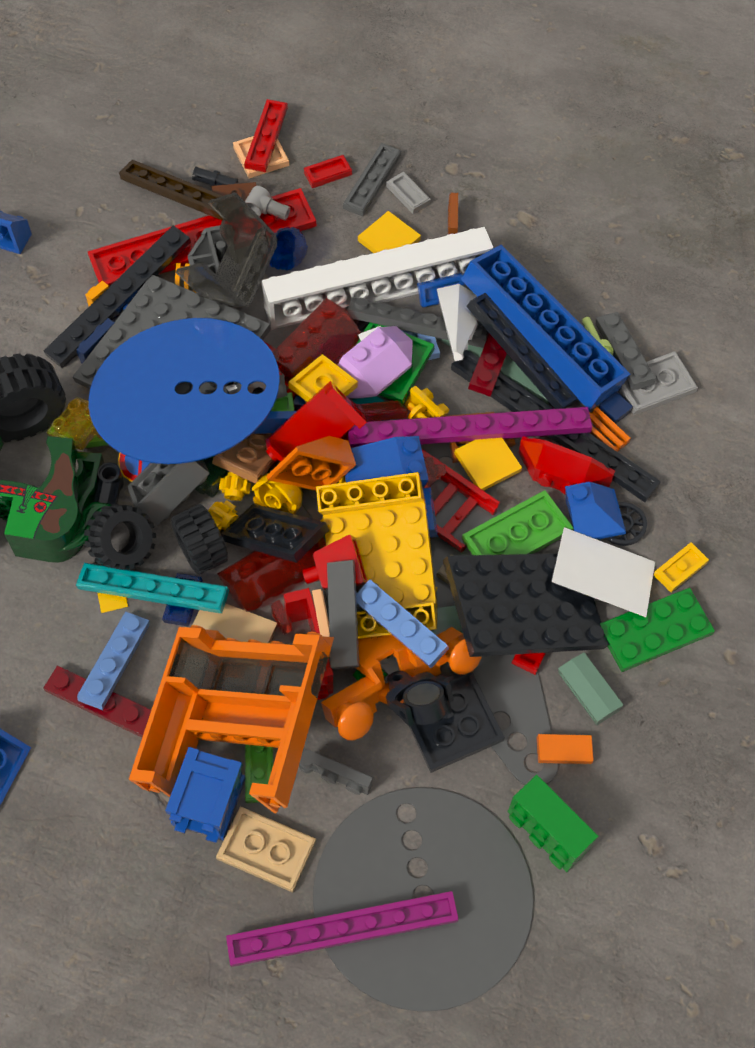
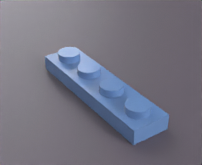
[356,579,449,668]
[77,611,149,710]

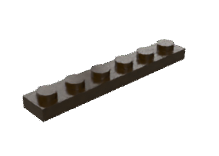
[119,160,241,223]

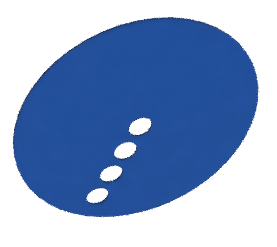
[89,318,280,464]

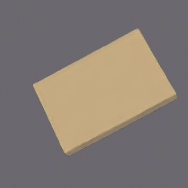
[192,603,278,671]
[216,806,316,892]

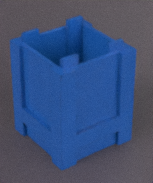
[165,747,245,843]

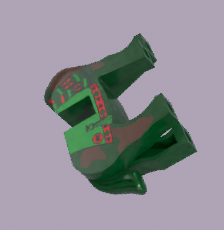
[0,436,111,563]

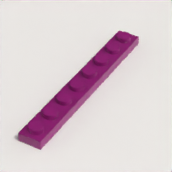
[226,891,459,967]

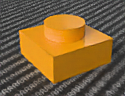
[85,281,109,306]

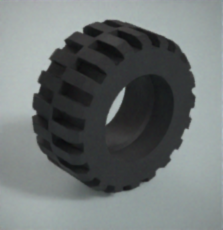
[0,354,66,442]

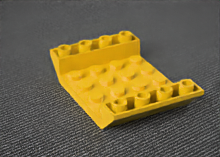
[316,472,438,639]

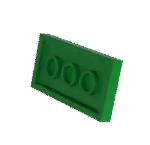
[600,588,715,673]

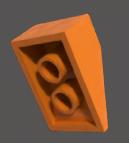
[267,436,356,491]

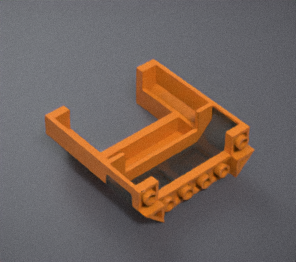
[128,625,334,814]

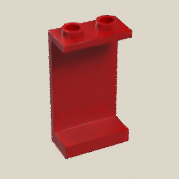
[265,380,367,462]
[283,588,333,700]

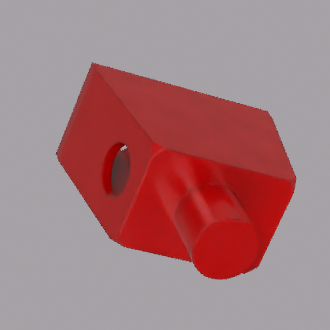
[303,534,368,590]

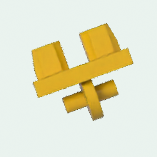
[404,386,449,419]

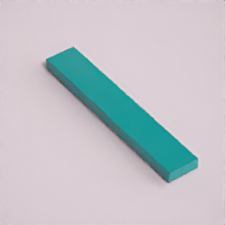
[76,563,229,614]

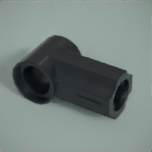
[94,462,124,505]

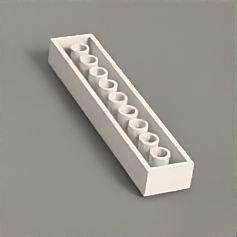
[262,227,494,330]

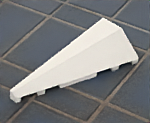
[437,284,478,361]

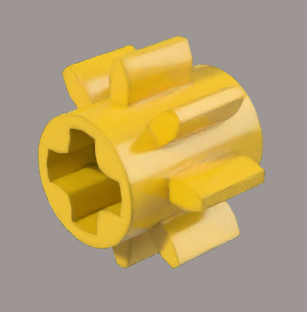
[219,472,251,501]
[208,500,238,531]

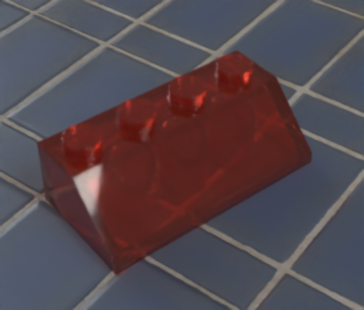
[272,298,361,386]
[217,537,326,612]

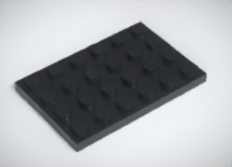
[443,554,609,657]

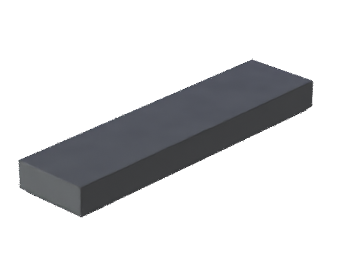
[343,143,401,216]
[327,560,359,669]

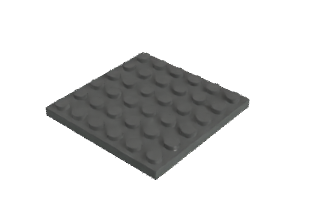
[73,275,271,394]

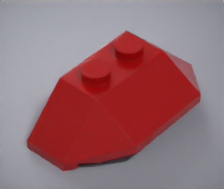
[518,436,615,494]

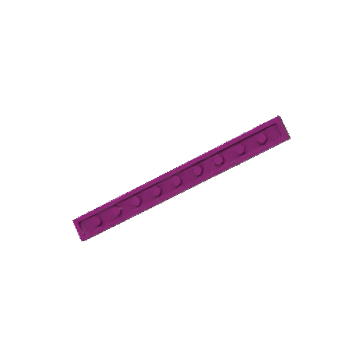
[347,407,592,448]

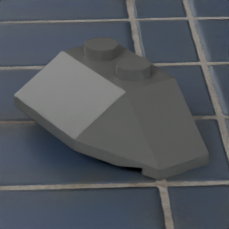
[188,224,248,305]

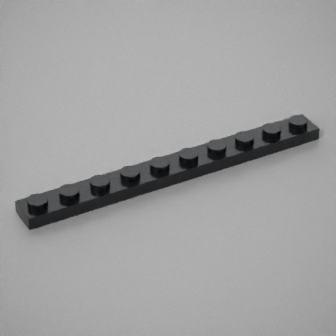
[451,350,661,502]

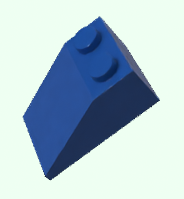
[345,436,429,489]

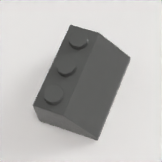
[127,460,210,526]

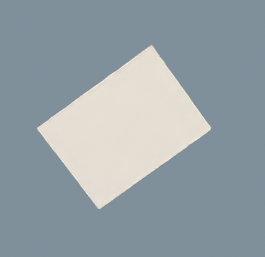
[552,527,655,617]

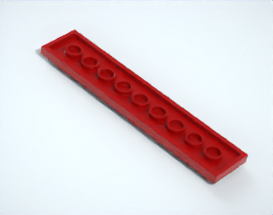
[87,188,317,287]

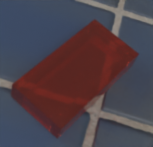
[355,400,408,422]

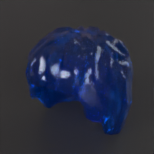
[264,227,308,271]

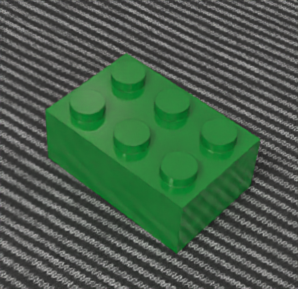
[507,775,598,872]

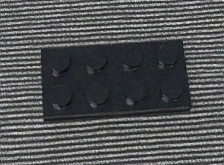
[221,504,329,563]

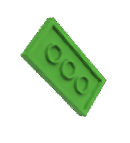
[462,490,574,555]

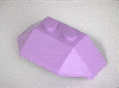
[337,326,413,400]

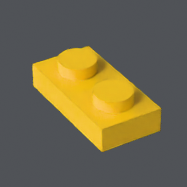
[654,542,709,593]

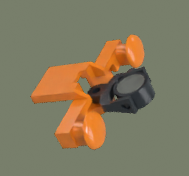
[321,627,482,740]

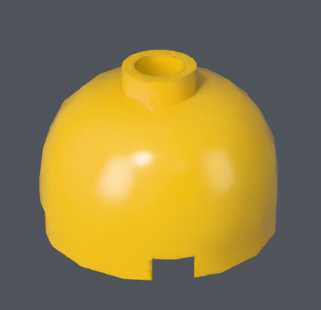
[252,473,303,514]

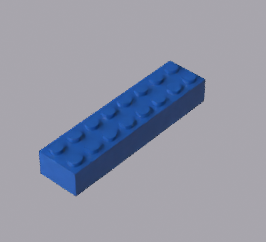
[461,245,630,411]

